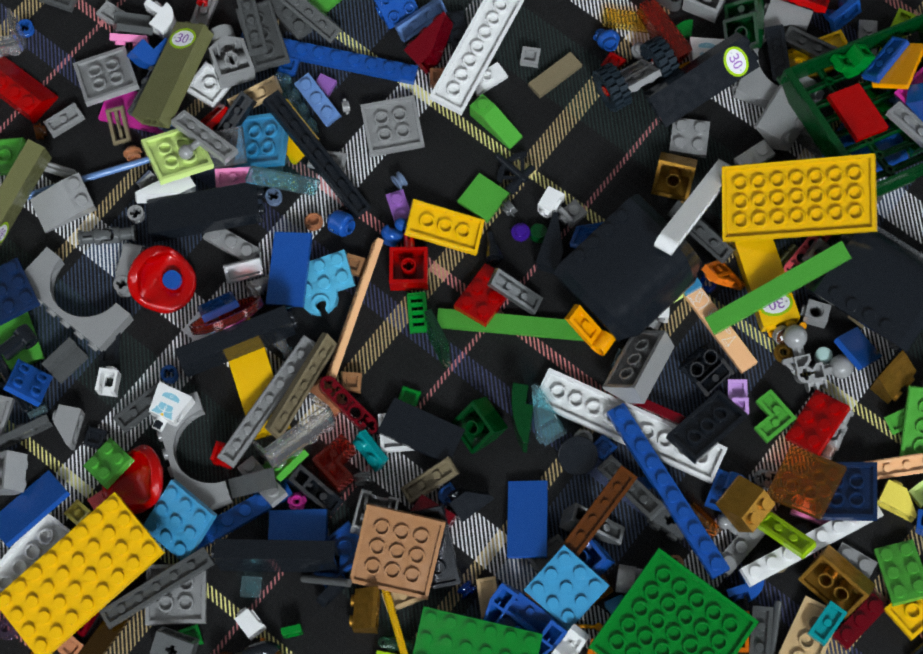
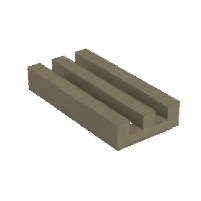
[105,105,133,146]

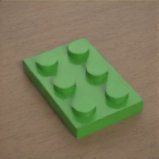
[874,539,923,607]

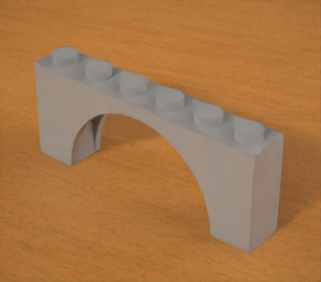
[733,0,813,108]
[24,247,134,352]
[151,392,233,510]

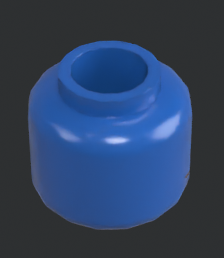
[327,210,355,237]

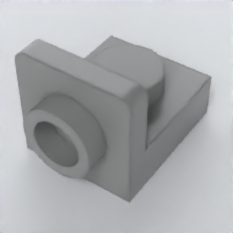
[558,199,587,228]

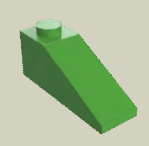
[469,94,523,150]

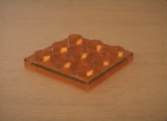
[767,445,847,520]

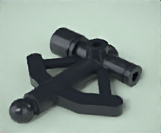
[494,151,536,196]

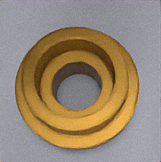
[773,344,793,362]

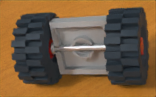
[592,36,680,112]

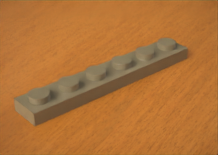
[264,333,338,439]

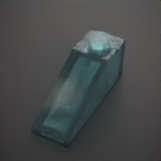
[531,383,567,446]

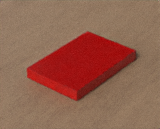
[826,83,889,143]

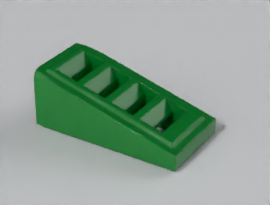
[407,292,429,334]

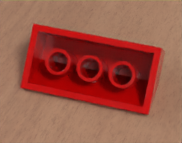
[0,56,59,124]

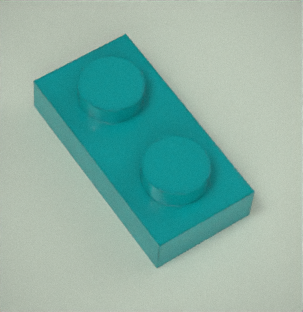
[352,429,389,472]
[807,601,848,646]

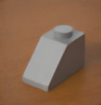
[52,404,85,451]

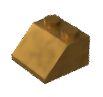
[651,152,698,201]
[870,350,916,404]
[715,475,776,533]
[349,586,381,634]

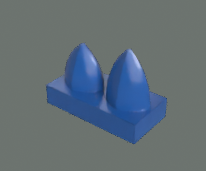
[823,0,862,32]

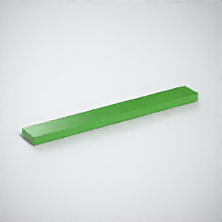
[705,241,852,335]
[436,308,584,341]

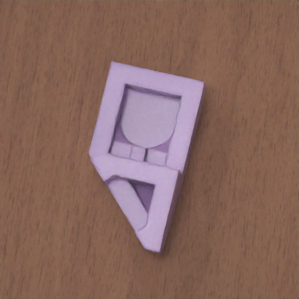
[727,379,749,415]

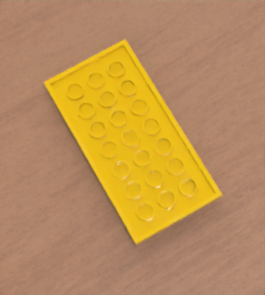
[722,153,878,242]
[0,492,165,654]

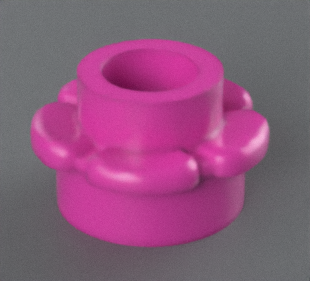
[287,492,307,510]

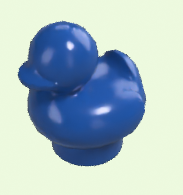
[593,29,620,52]
[381,218,407,247]

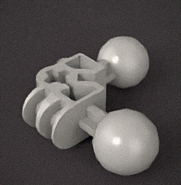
[781,325,854,393]

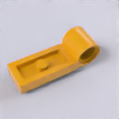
[564,304,615,356]

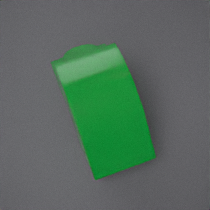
[829,43,876,78]

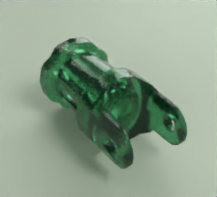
[378,635,415,654]

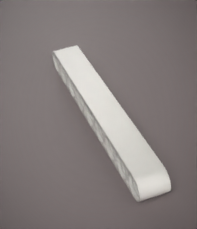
[654,159,731,256]

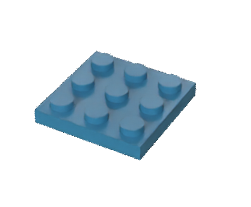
[234,113,289,169]
[144,479,217,561]
[524,544,610,631]

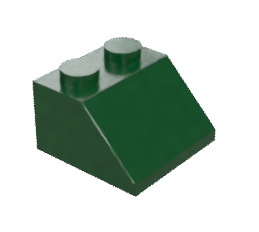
[451,397,508,454]

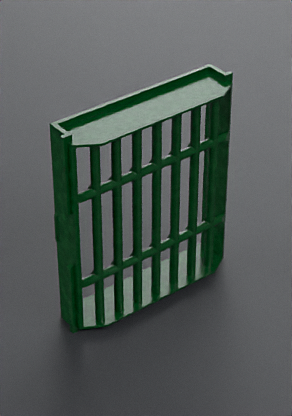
[776,14,923,198]

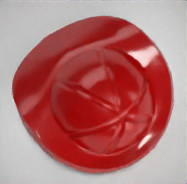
[127,245,196,314]
[102,445,164,514]

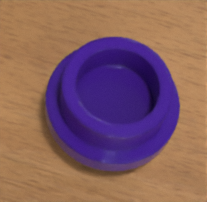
[511,223,530,242]

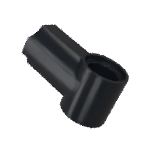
[0,324,39,361]

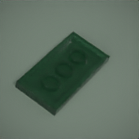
[425,309,451,369]

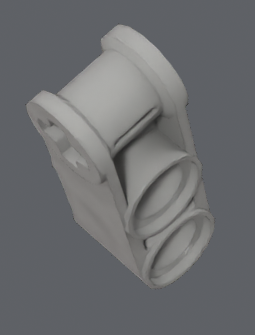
[113,243,145,298]

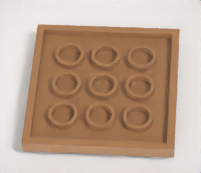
[349,503,446,600]

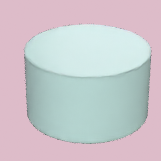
[814,347,833,365]

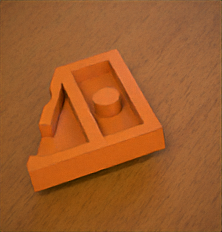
[701,260,745,290]

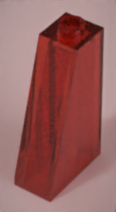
[636,0,693,63]

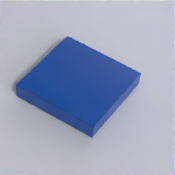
[834,327,882,371]

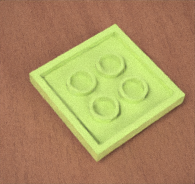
[141,129,214,185]

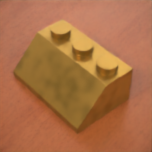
[798,544,875,620]

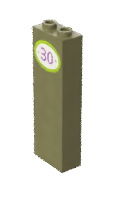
[132,21,214,129]
[0,139,52,246]

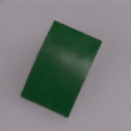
[722,0,764,50]
[512,383,533,453]

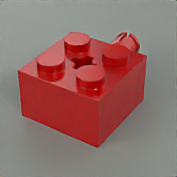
[389,233,428,291]

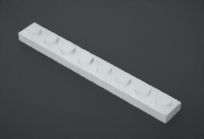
[739,504,884,588]

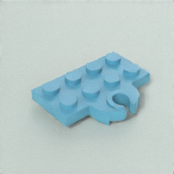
[286,249,356,316]

